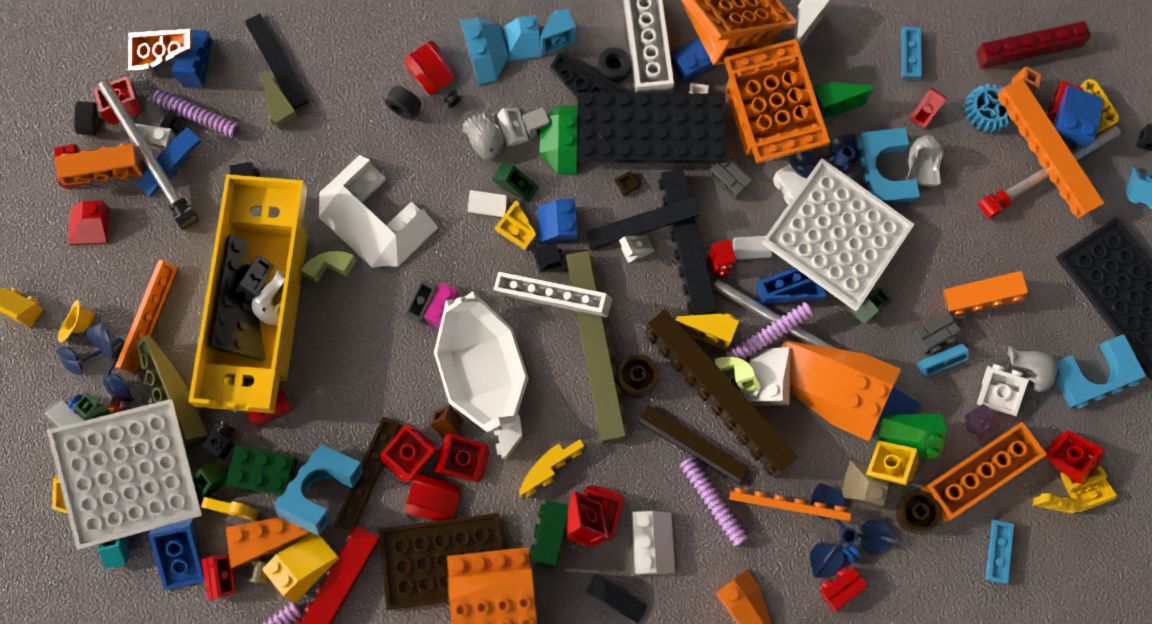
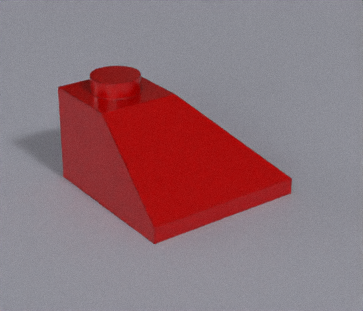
[69,200,109,245]

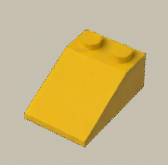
[676,314,739,351]
[262,533,339,603]

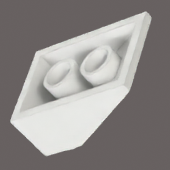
[793,0,830,48]
[744,347,791,406]

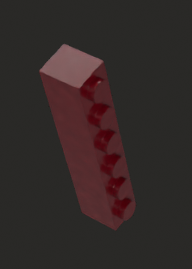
[975,21,1091,69]

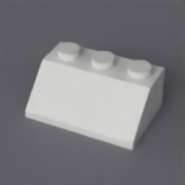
[632,511,675,575]

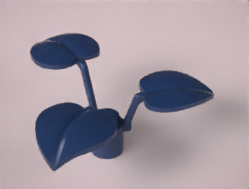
[789,134,859,179]
[56,322,134,402]
[810,483,897,578]

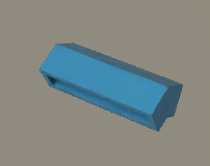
[916,344,969,377]

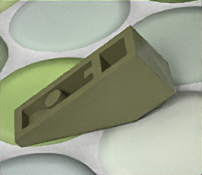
[263,69,299,130]

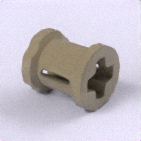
[249,561,268,584]

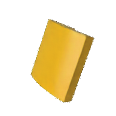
[1060,465,1117,513]

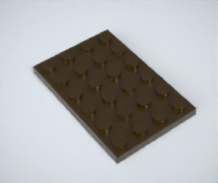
[379,513,503,611]

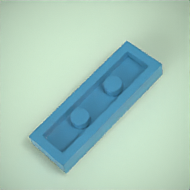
[901,26,921,80]
[985,520,1014,584]

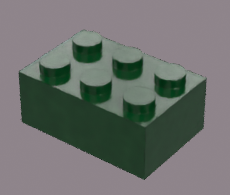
[225,445,298,497]
[529,500,569,569]

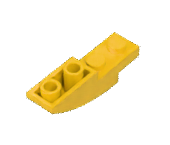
[519,440,584,498]

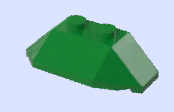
[540,105,577,175]

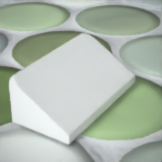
[497,108,529,147]
[468,190,508,217]
[733,236,772,260]
[45,400,85,427]

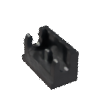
[236,254,274,302]

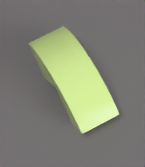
[301,251,356,283]
[715,357,761,394]

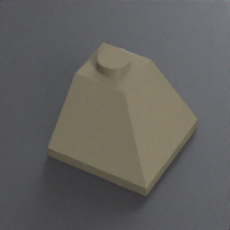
[841,460,888,509]

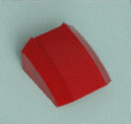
[404,41,457,94]
[93,76,141,125]
[380,424,439,482]
[1044,430,1105,485]
[435,433,489,483]
[405,474,460,521]
[584,485,624,541]
[567,490,608,547]

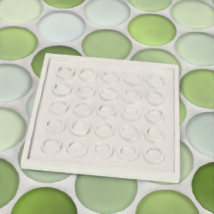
[761,158,914,311]
[47,399,202,550]

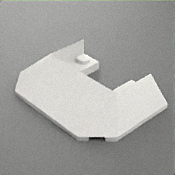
[319,155,438,268]

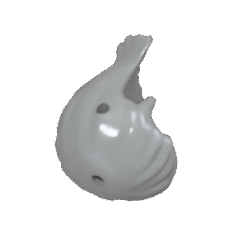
[462,112,504,160]
[906,135,944,187]
[252,270,285,325]
[1007,346,1057,392]

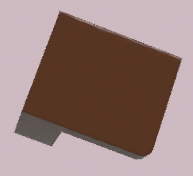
[430,405,464,438]

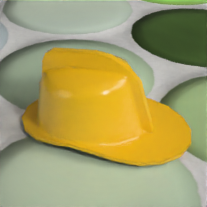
[58,300,95,342]

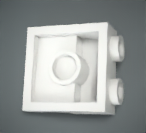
[977,364,1029,416]

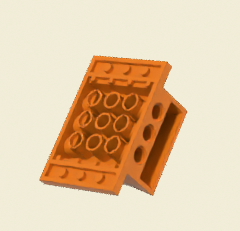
[681,0,798,65]
[724,39,830,164]
[447,547,537,624]

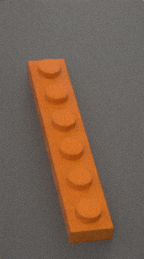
[115,260,177,374]
[729,487,851,521]

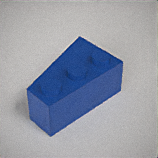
[172,30,213,89]
[755,268,827,305]

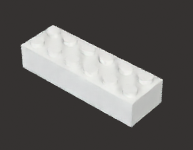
[624,0,674,93]

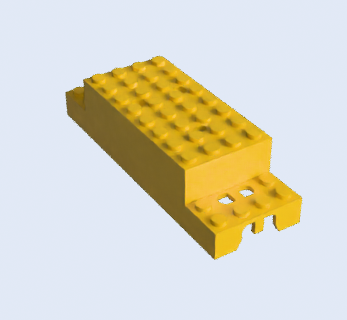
[189,174,308,413]

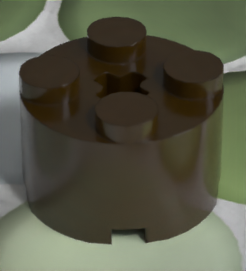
[618,354,658,398]
[896,491,942,534]

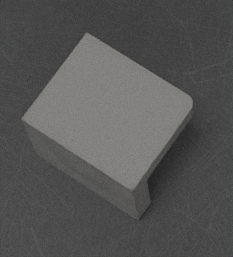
[522,107,549,139]

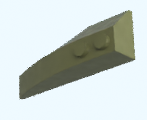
[136,335,207,450]

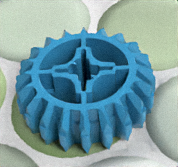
[964,84,1012,133]

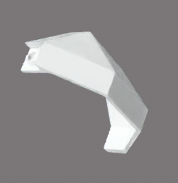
[434,292,529,432]

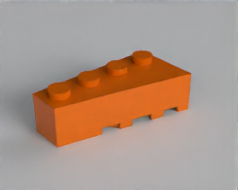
[943,271,1028,316]

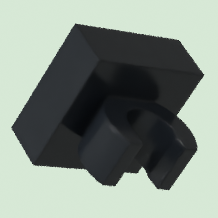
[160,110,182,133]

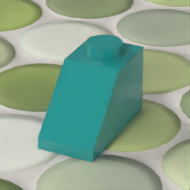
[98,536,129,569]

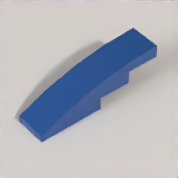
[137,127,202,197]

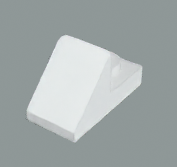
[619,235,655,263]

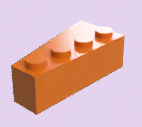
[55,143,144,185]
[226,517,312,570]

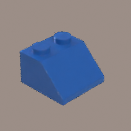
[670,38,716,85]
[538,199,577,244]

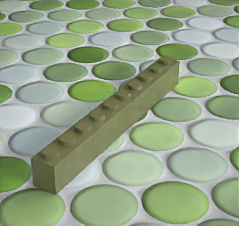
[566,251,628,444]

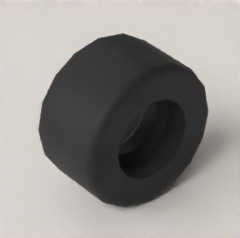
[598,47,631,83]
[385,86,421,119]
[74,101,98,135]

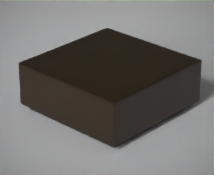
[614,171,640,197]

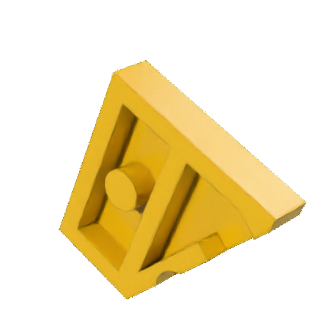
[495,200,536,251]
[1033,493,1080,514]

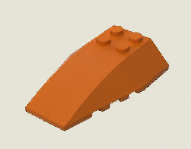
[781,340,901,441]

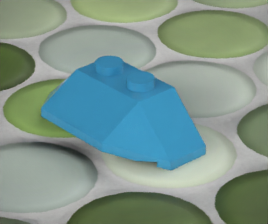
[460,17,509,86]

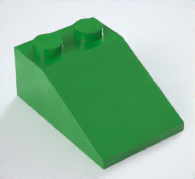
[813,82,874,120]
[876,414,947,459]

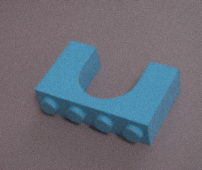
[856,127,920,206]
[1055,334,1146,409]
[274,444,363,536]

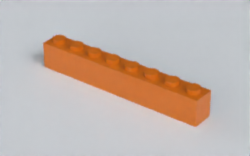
[997,78,1104,219]

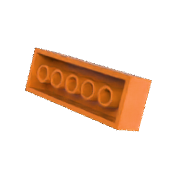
[921,422,1047,522]

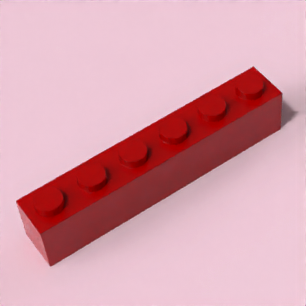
[297,526,380,624]

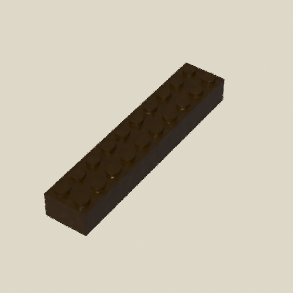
[645,309,798,478]

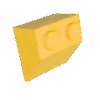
[0,287,43,328]

